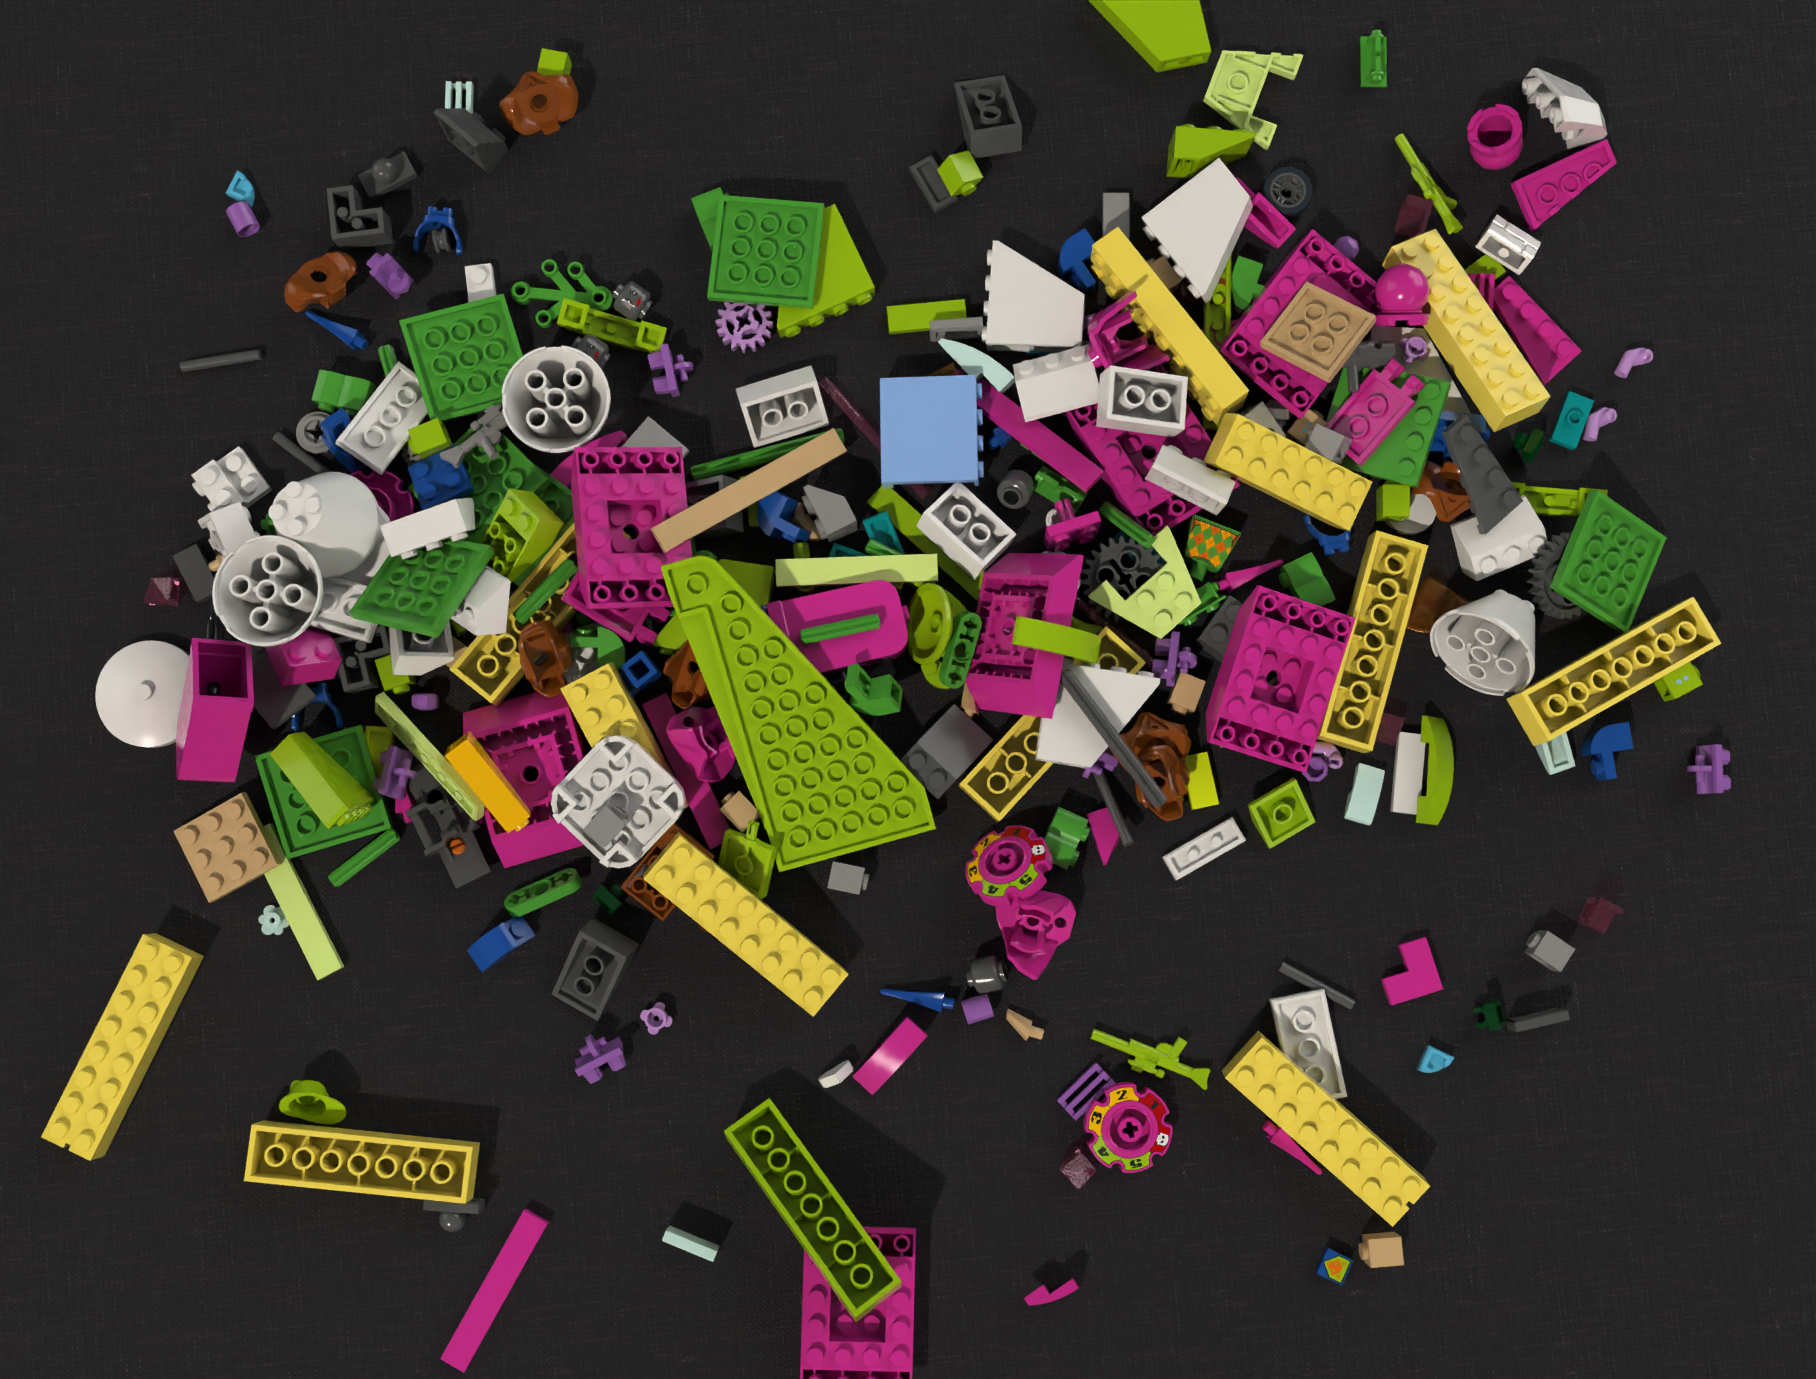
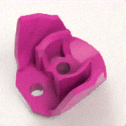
[1088,290,1170,370]
[666,706,736,782]
[996,890,1076,980]

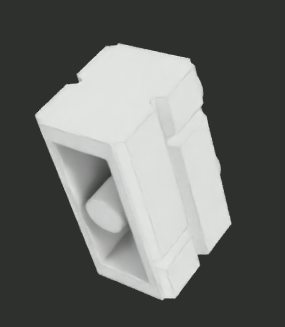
[1475,215,1541,275]

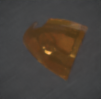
[1406,576,1471,633]

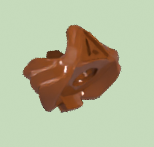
[499,71,578,135]
[284,251,357,313]
[1410,460,1471,522]
[519,620,572,698]
[663,639,711,709]
[1110,712,1192,773]
[1135,745,1190,821]

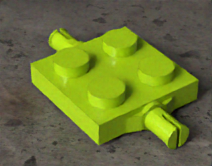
[718,820,777,899]

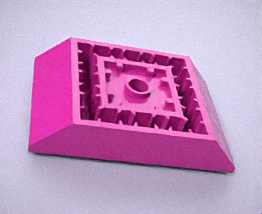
[1219,229,1382,419]
[1066,364,1240,536]
[571,447,692,610]
[965,553,1084,719]
[1206,585,1356,773]
[463,683,587,868]
[800,1226,916,1379]

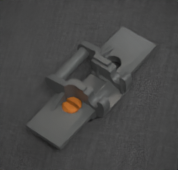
[406,764,491,889]

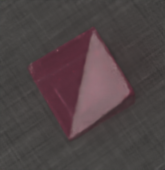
[144,577,179,606]
[1375,712,1405,746]
[1058,1149,1097,1190]

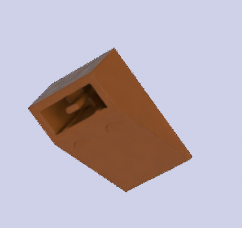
[621,823,717,921]

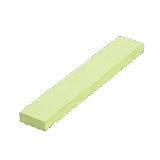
[776,554,938,587]
[375,692,485,821]
[264,824,344,980]

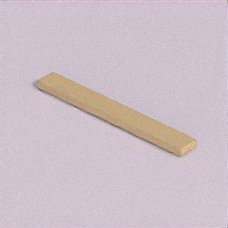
[651,428,847,553]

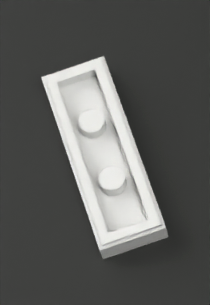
[1390,732,1426,815]
[1162,817,1246,880]

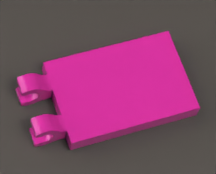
[1325,359,1425,466]
[561,570,670,646]

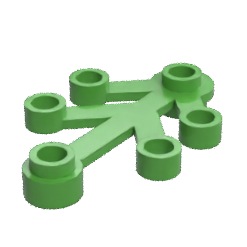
[511,259,613,331]

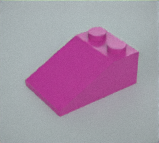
[265,626,342,686]

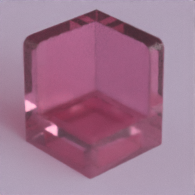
[1394,194,1434,238]
[1577,897,1624,934]

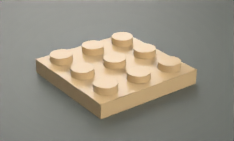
[1260,281,1376,383]
[174,793,282,903]

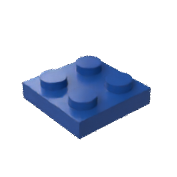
[407,444,475,510]

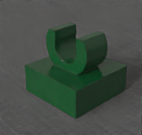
[1513,428,1544,464]
[592,882,624,917]
[1473,998,1506,1031]

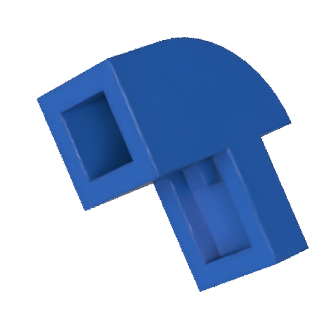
[1058,228,1096,295]
[320,408,367,473]
[757,491,811,543]
[619,650,662,697]
[1581,722,1634,781]
[467,916,535,973]

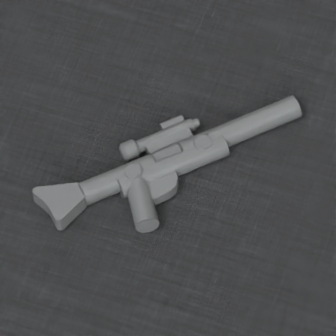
[440,404,508,468]

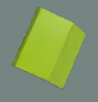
[1247,778,1315,849]

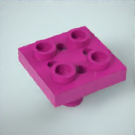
[1044,498,1101,552]

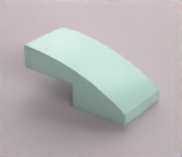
[1344,763,1385,826]

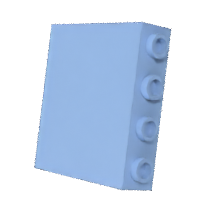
[880,375,984,489]

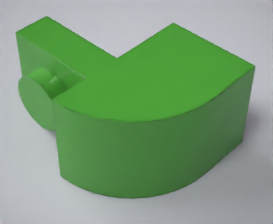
[1231,256,1265,310]
[570,623,627,669]
[844,663,903,716]

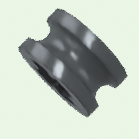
[432,228,452,253]

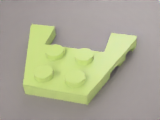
[1203,50,1304,150]
[1088,526,1201,639]

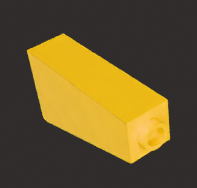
[444,731,531,833]

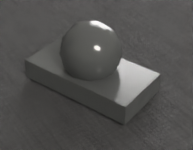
[358,152,418,200]
[423,1198,485,1232]

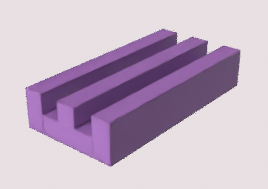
[1056,1062,1115,1121]

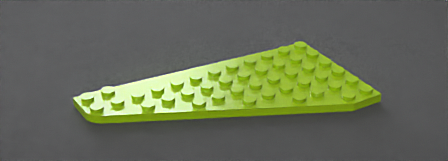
[661,555,936,872]

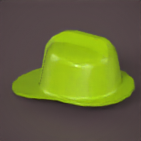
[279,1080,347,1125]

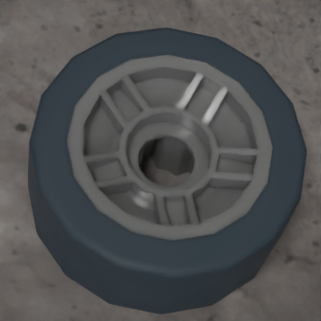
[1260,167,1312,221]

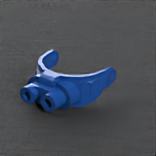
[413,206,463,256]
[1304,514,1354,555]
[291,683,343,731]

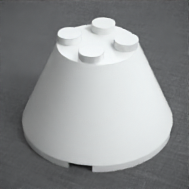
[501,345,611,453]
[268,472,380,579]
[212,535,323,647]
[1430,589,1535,696]

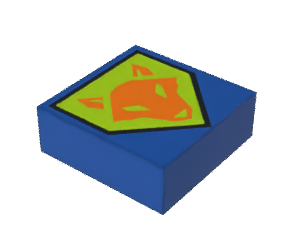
[1315,1247,1353,1286]

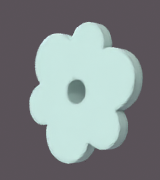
[258,905,289,935]

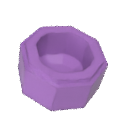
[1334,236,1359,262]
[412,693,439,711]
[1301,756,1328,782]

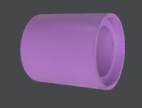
[226,201,260,237]
[961,993,994,1025]

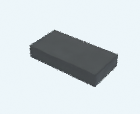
[909,155,958,214]
[173,544,215,604]
[1506,1008,1570,1032]

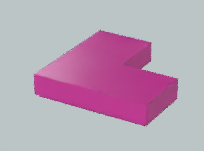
[1381,937,1443,1005]

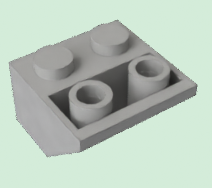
[802,485,858,544]

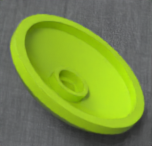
[906,583,953,665]

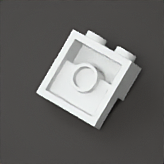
[191,446,272,512]

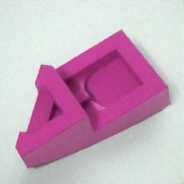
[1086,808,1119,866]
[1024,1278,1080,1305]

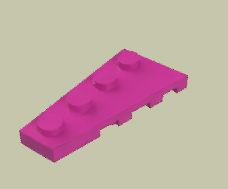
[1510,139,1617,231]
[1493,276,1581,386]

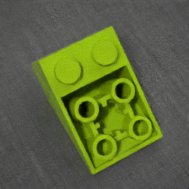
[1166,124,1255,179]
[480,489,564,584]

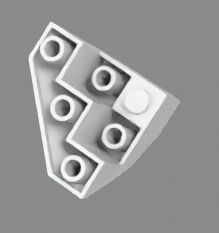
[1522,68,1607,149]

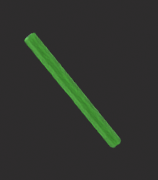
[691,428,845,481]

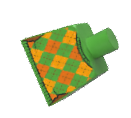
[1182,514,1241,583]

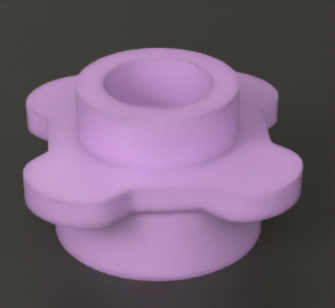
[1399,335,1429,364]
[640,1002,673,1035]

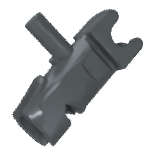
[1341,340,1395,393]

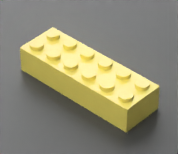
[1204,413,1372,531]
[560,662,689,809]

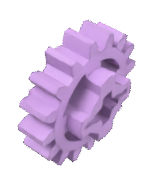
[716,302,774,353]

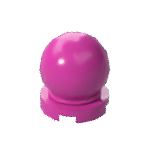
[1467,104,1524,171]
[1374,263,1430,326]

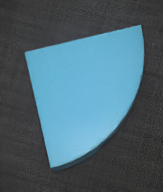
[226,171,255,207]
[1416,1045,1454,1073]

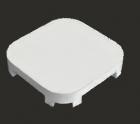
[551,735,686,868]

